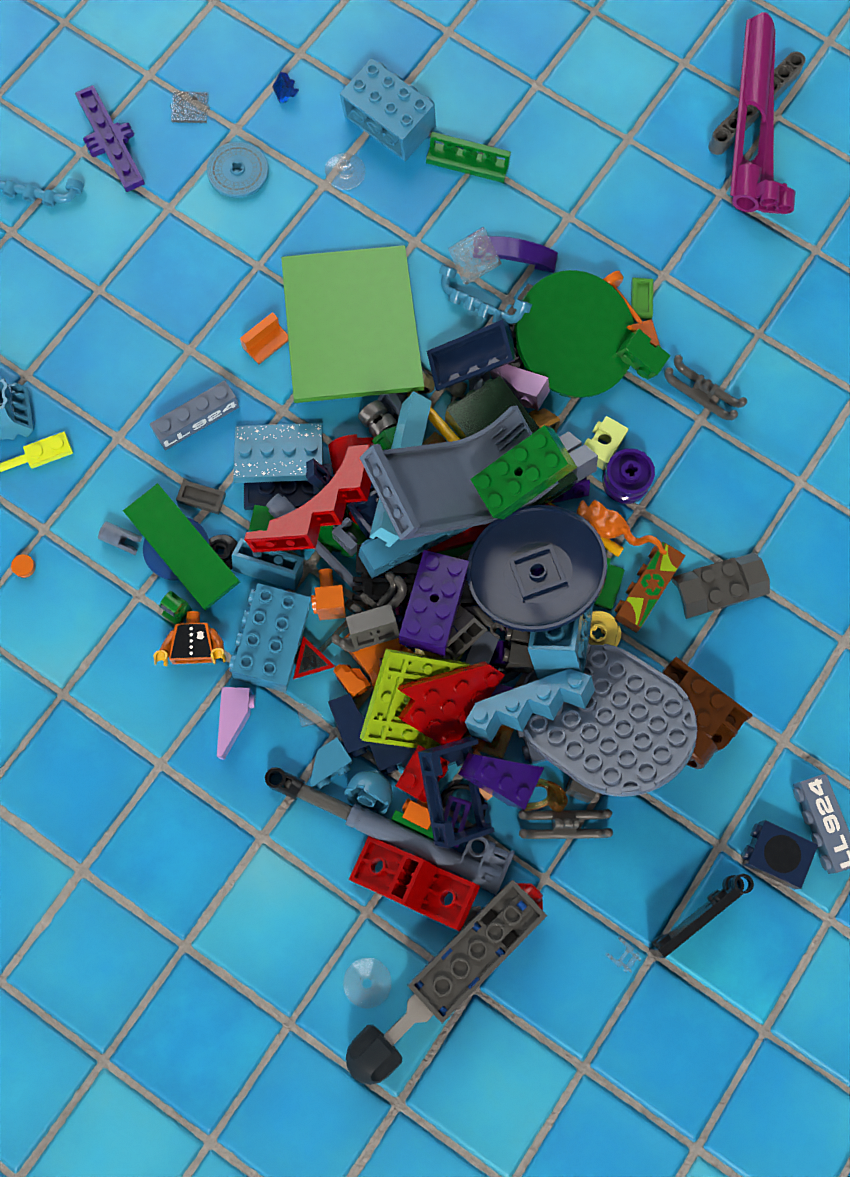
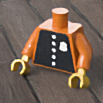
[153,611,227,666]

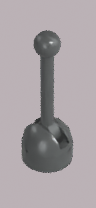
[445,382,467,426]

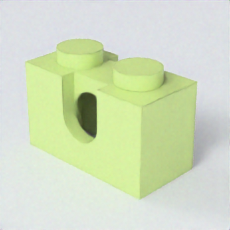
[584,416,629,471]

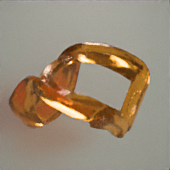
[524,778,568,812]

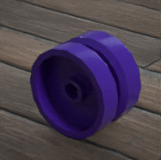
[602,449,655,504]

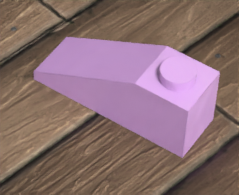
[490,364,550,410]
[217,687,256,760]

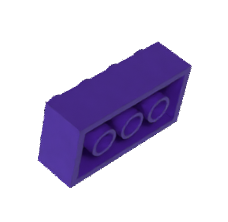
[399,550,469,656]

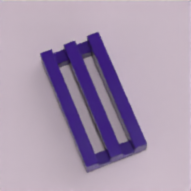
[444,795,472,848]

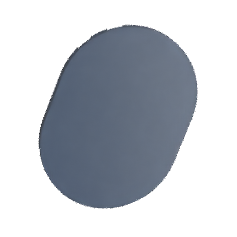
[522,643,697,797]

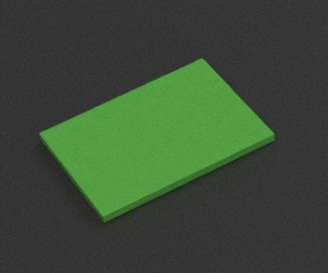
[281,245,424,403]

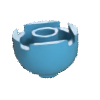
[344,770,393,815]

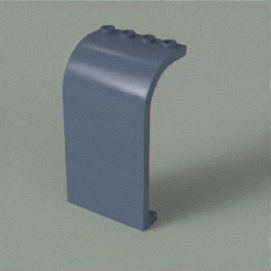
[360,406,558,540]

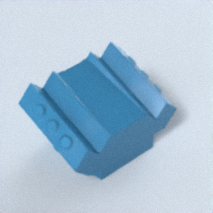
[0,378,34,440]

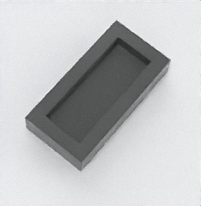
[176,480,226,515]

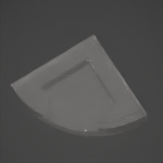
[296,703,324,727]

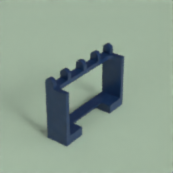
[418,736,495,848]

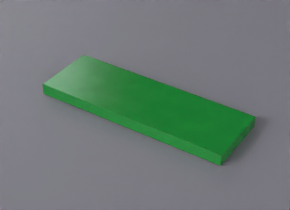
[123,483,240,611]

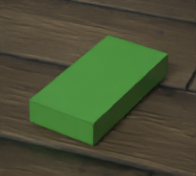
[631,278,653,320]

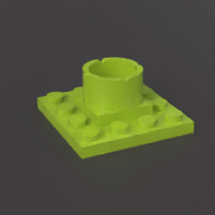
[360,649,470,749]

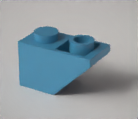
[310,738,353,789]

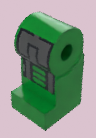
[159,591,192,625]

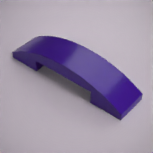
[473,236,558,273]

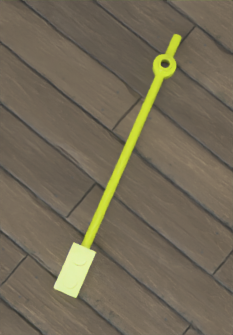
[0,432,73,472]

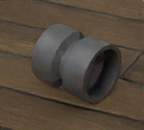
[358,400,397,438]

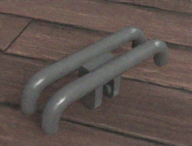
[331,571,407,652]

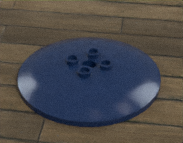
[467,505,608,632]

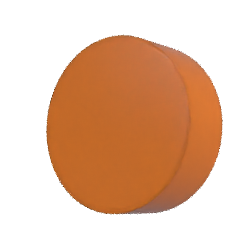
[11,554,36,578]

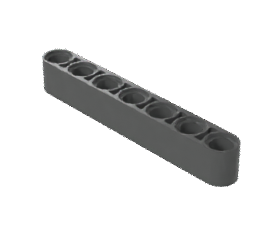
[708,51,806,155]

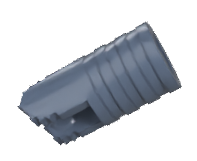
[98,521,142,555]

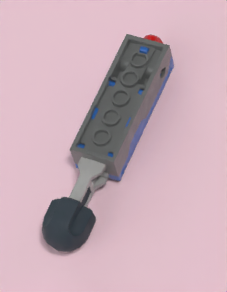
[346,880,547,1085]

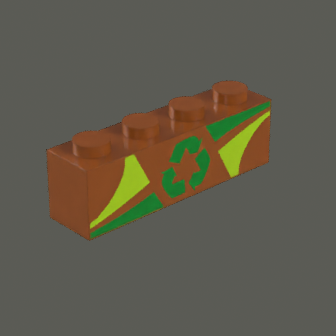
[614,542,686,633]

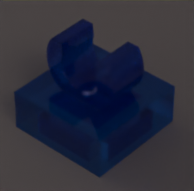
[272,72,299,103]

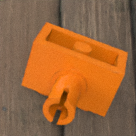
[311,568,346,621]

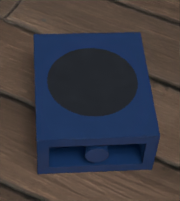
[742,820,818,889]

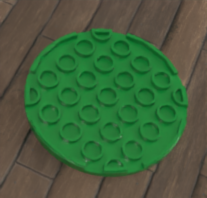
[514,270,634,398]

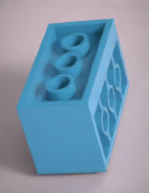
[528,571,594,679]

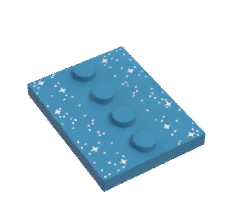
[233,423,323,483]

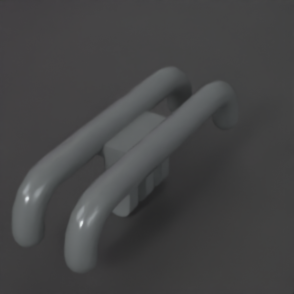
[664,355,747,421]
[518,809,613,839]

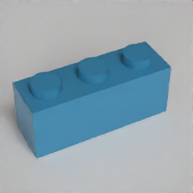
[232,538,304,590]

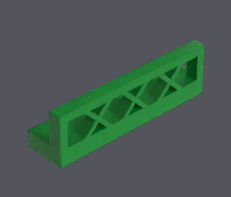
[426,132,511,183]

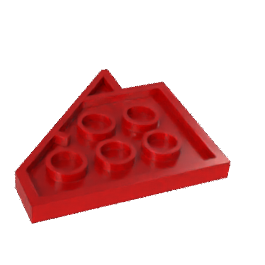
[397,661,505,745]

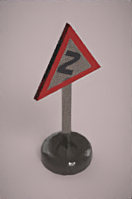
[293,598,364,680]

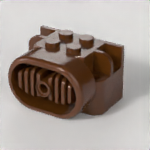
[661,657,752,769]

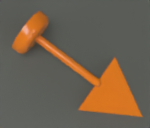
[603,271,660,347]

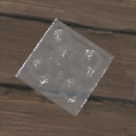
[448,227,502,285]

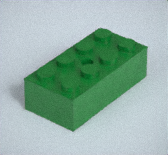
[470,425,577,520]

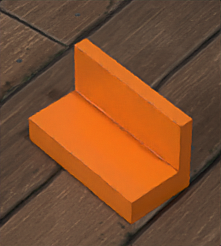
[240,312,288,365]

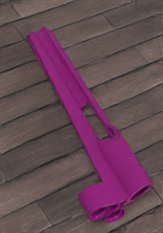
[730,12,795,214]

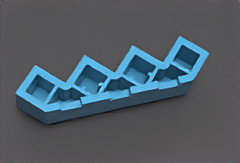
[465,668,595,743]

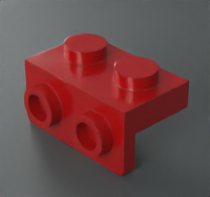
[396,744,449,803]

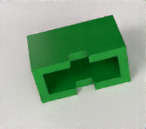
[616,329,670,380]

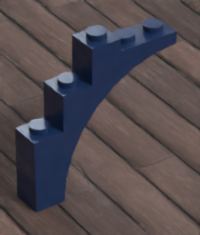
[328,693,473,775]

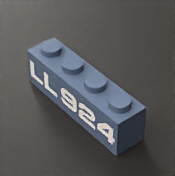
[150,380,239,450]
[793,773,850,874]

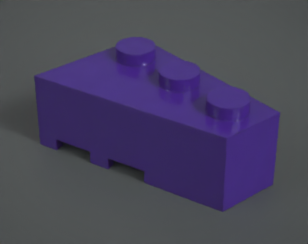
[458,753,544,810]

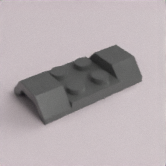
[671,553,770,619]

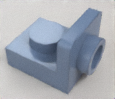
[332,517,358,557]

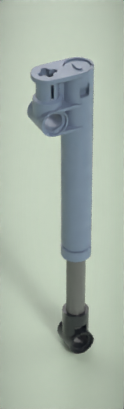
[265,767,515,895]

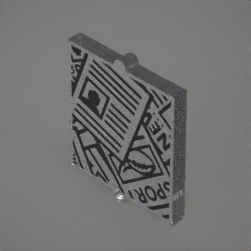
[170,91,210,123]

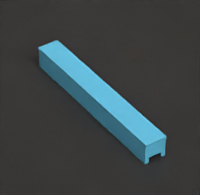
[369,391,432,547]

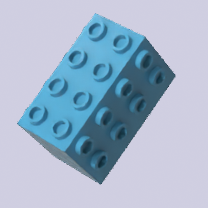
[340,58,436,161]
[229,583,311,693]

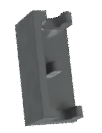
[345,604,399,651]
[564,777,596,803]

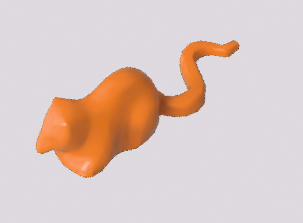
[576,500,667,555]

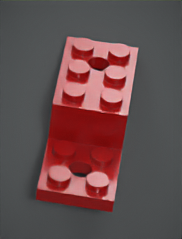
[348,836,480,932]

